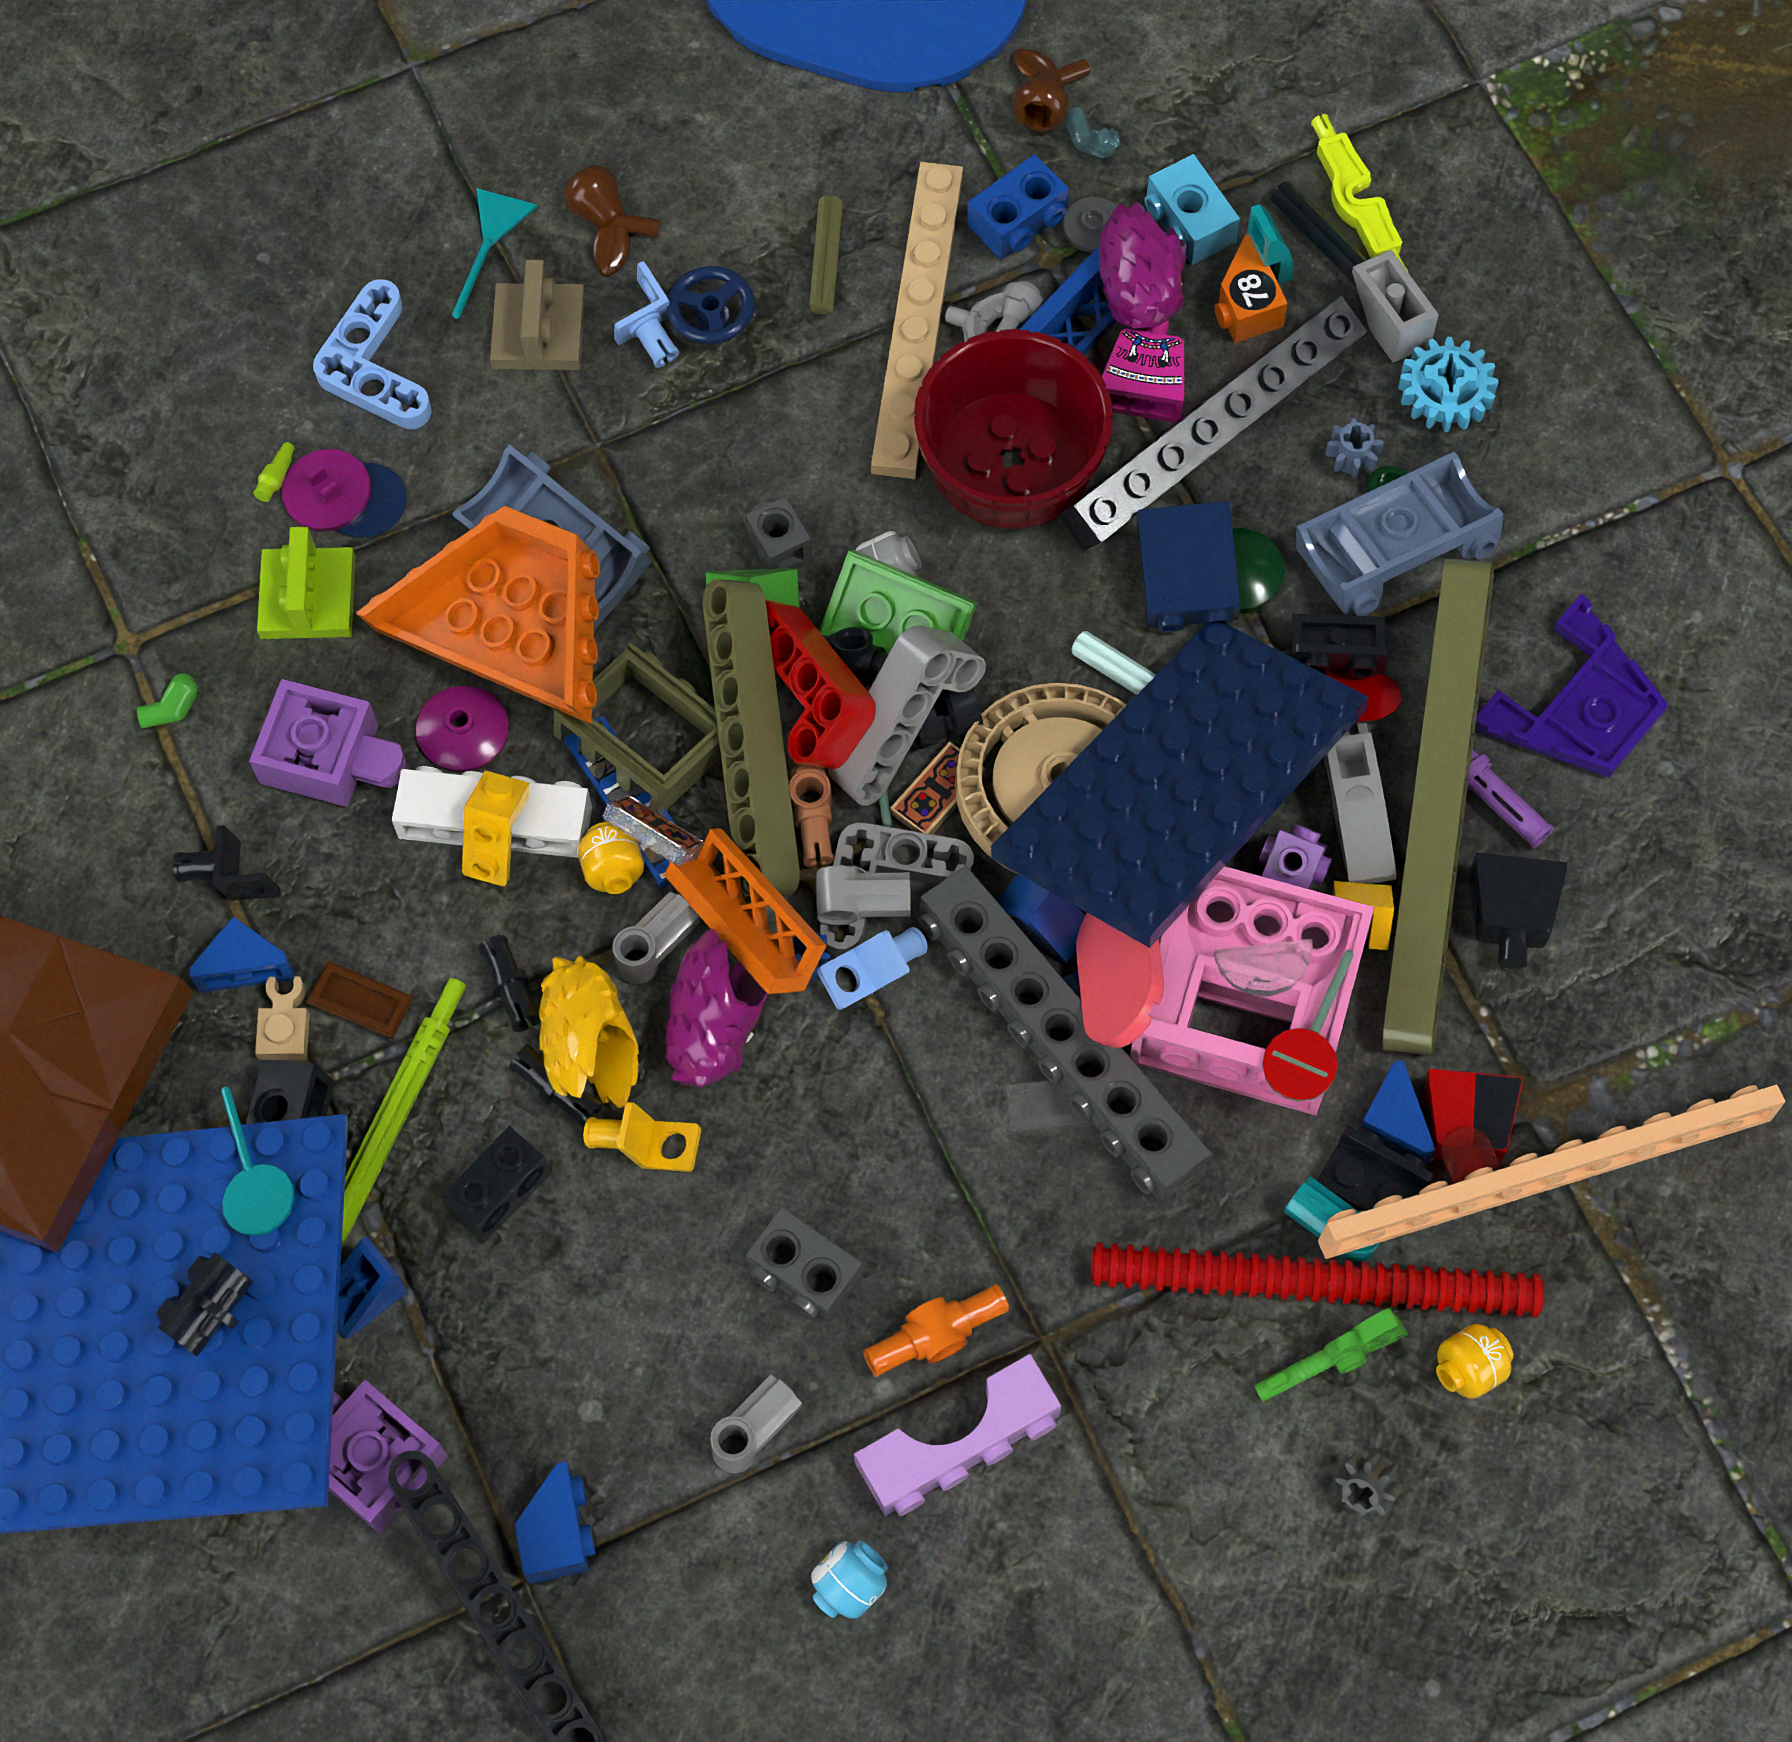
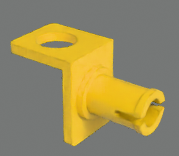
[583,1102,701,1172]

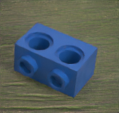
[967,154,1069,260]

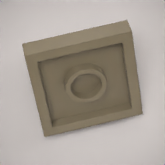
[490,260,585,370]

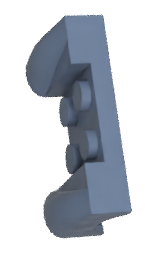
[452,444,652,631]
[1296,452,1503,616]

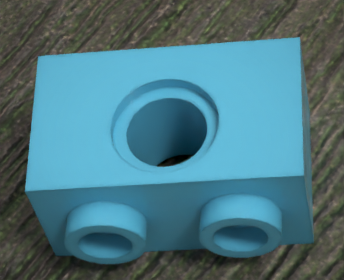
[1144,154,1240,265]

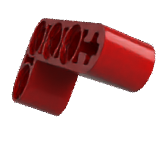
[765,599,876,769]

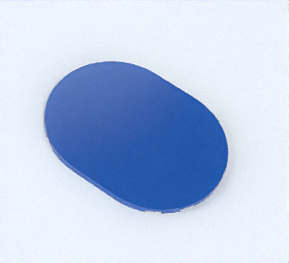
[705,0,1027,92]

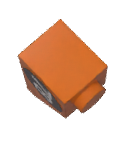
[1215,234,1288,343]

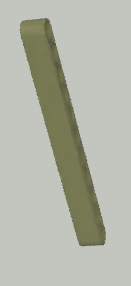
[1383,559,1494,1056]

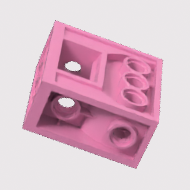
[1130,866,1374,1116]

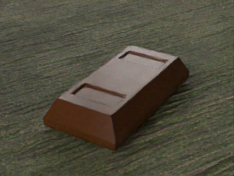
[307,961,414,1039]

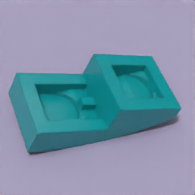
[1247,204,1294,284]

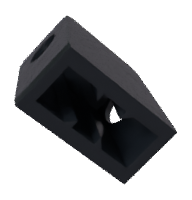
[1469,853,1567,969]

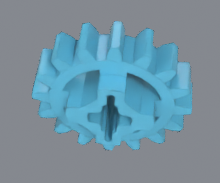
[1398,337,1498,432]

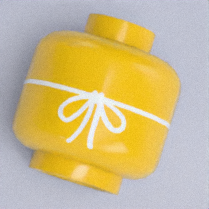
[578,822,644,894]
[1436,1323,1513,1399]

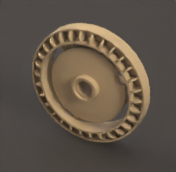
[955,683,1127,877]

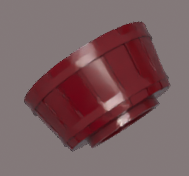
[914,329,1113,529]

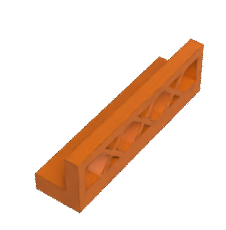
[664,828,827,994]

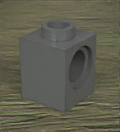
[745,496,812,569]

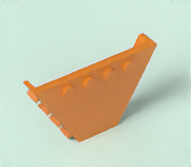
[356,506,600,725]

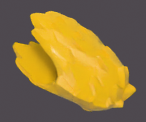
[539,956,639,1108]

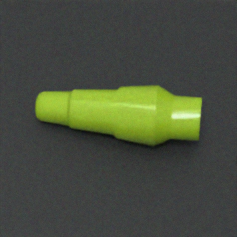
[253,442,294,502]

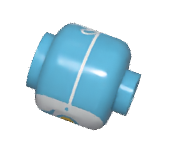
[811,1540,888,1619]

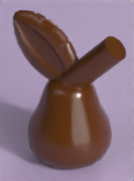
[1013,49,1090,132]
[563,165,660,277]

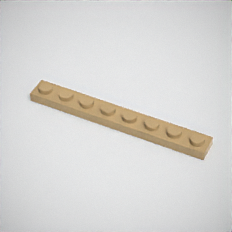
[871,162,963,479]

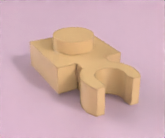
[255,976,310,1060]

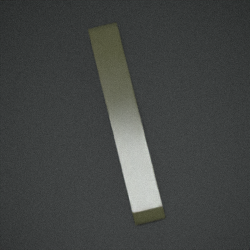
[703,579,800,897]

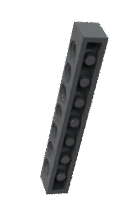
[918,865,1211,1203]

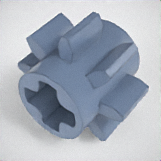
[1325,418,1384,478]

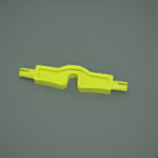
[1311,114,1408,272]

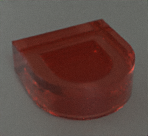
[1440,1126,1500,1184]

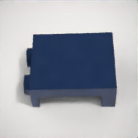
[1136,501,1240,633]

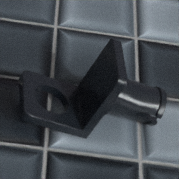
[173,825,281,901]

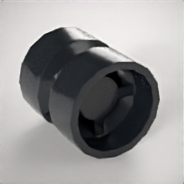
[915,688,983,749]

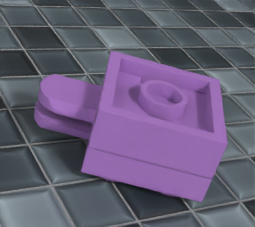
[249,679,407,807]
[329,1380,448,1534]

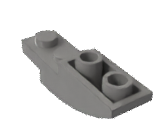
[1324,721,1397,884]

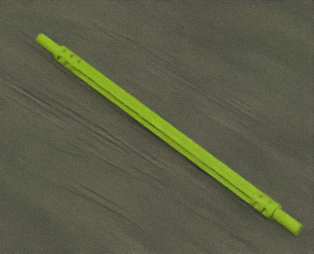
[341,978,467,1250]

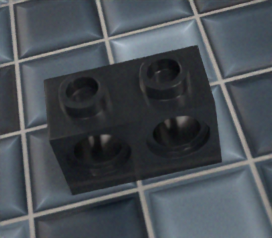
[440,1126,551,1244]

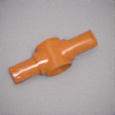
[863,1284,1009,1377]

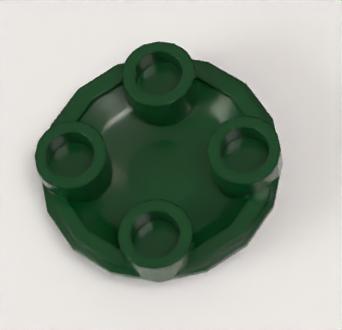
[1232,528,1285,614]

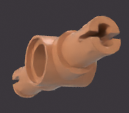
[787,730,834,868]

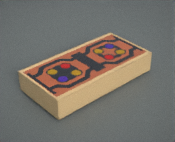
[890,742,986,835]

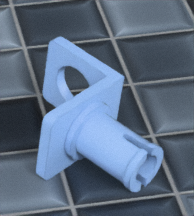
[614,261,680,368]
[817,927,928,1010]

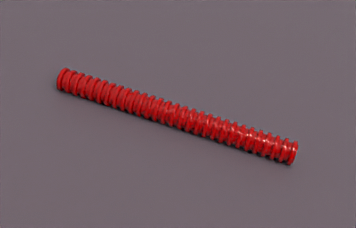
[1091,1242,1544,1318]

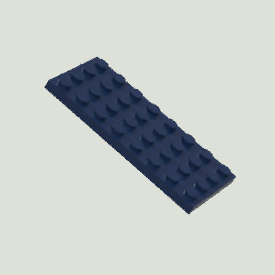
[991,621,1368,948]

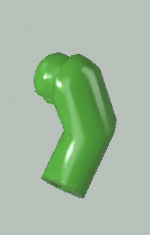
[137,673,198,729]

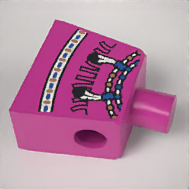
[1102,320,1184,423]

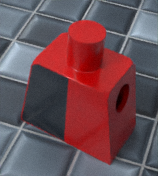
[1422,1068,1522,1184]

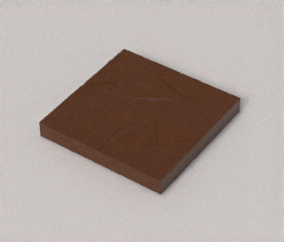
[0,915,193,1253]

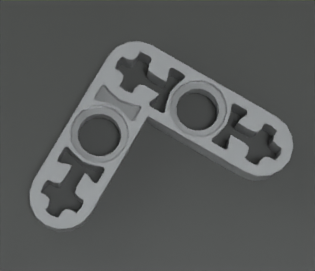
[820,823,974,957]

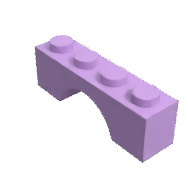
[854,1354,1061,1516]

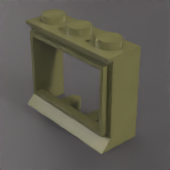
[554,642,721,815]

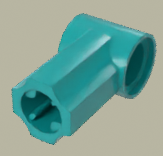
[1284,1176,1380,1265]

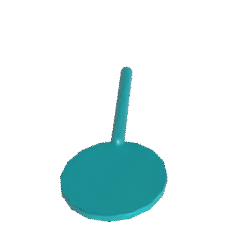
[221,1087,295,1236]

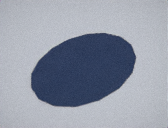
[337,463,406,538]

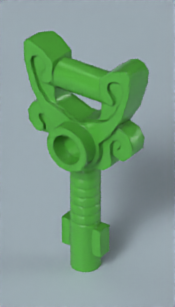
[1254,1308,1408,1402]

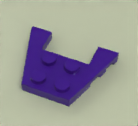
[1475,594,1668,778]

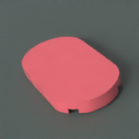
[1076,913,1164,1048]

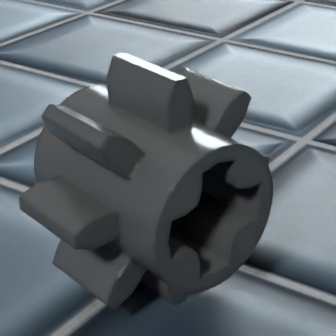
[1335,1451,1404,1517]

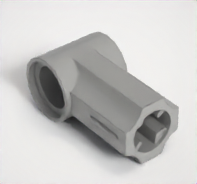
[816,865,911,926]
[612,891,701,985]
[710,1375,802,1474]

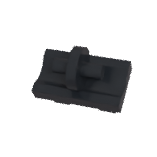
[156,1252,254,1356]

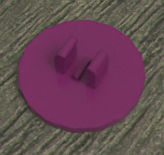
[282,449,371,532]

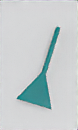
[452,188,538,319]

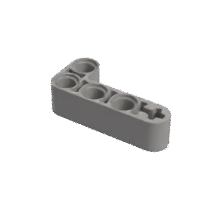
[828,625,986,806]

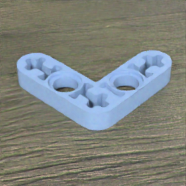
[313,279,432,429]

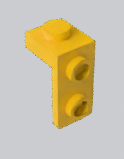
[462,770,530,886]

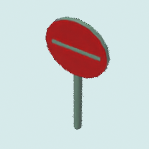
[1262,950,1354,1102]

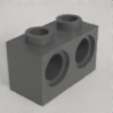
[746,1207,863,1323]

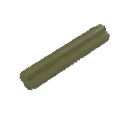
[809,195,842,315]

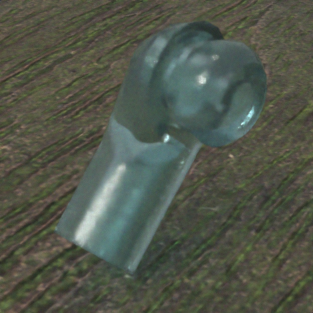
[1065,107,1120,158]

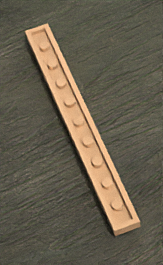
[1318,1085,1786,1259]

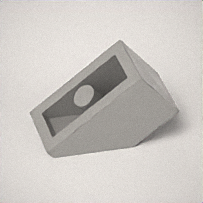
[1352,250,1439,363]

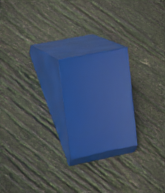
[997,875,1085,966]
[189,917,295,993]
[1360,1060,1435,1165]
[337,1237,408,1339]

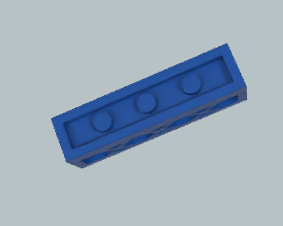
[1020,246,1117,355]

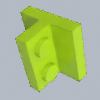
[257,527,356,639]

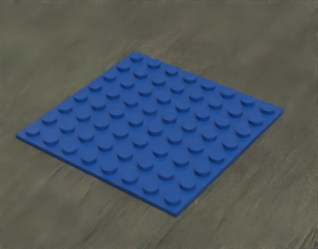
[0,1114,348,1534]

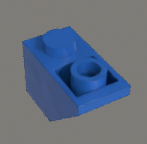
[515,1461,596,1584]

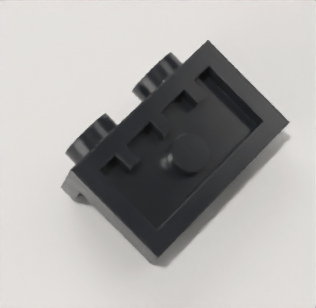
[1316,1126,1434,1237]

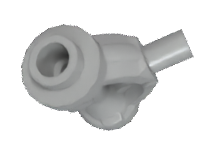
[945,281,1045,342]

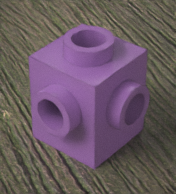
[1259,824,1332,889]

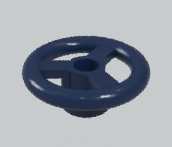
[666,266,755,344]

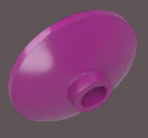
[416,686,509,772]

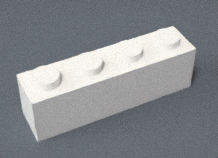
[392,766,592,858]

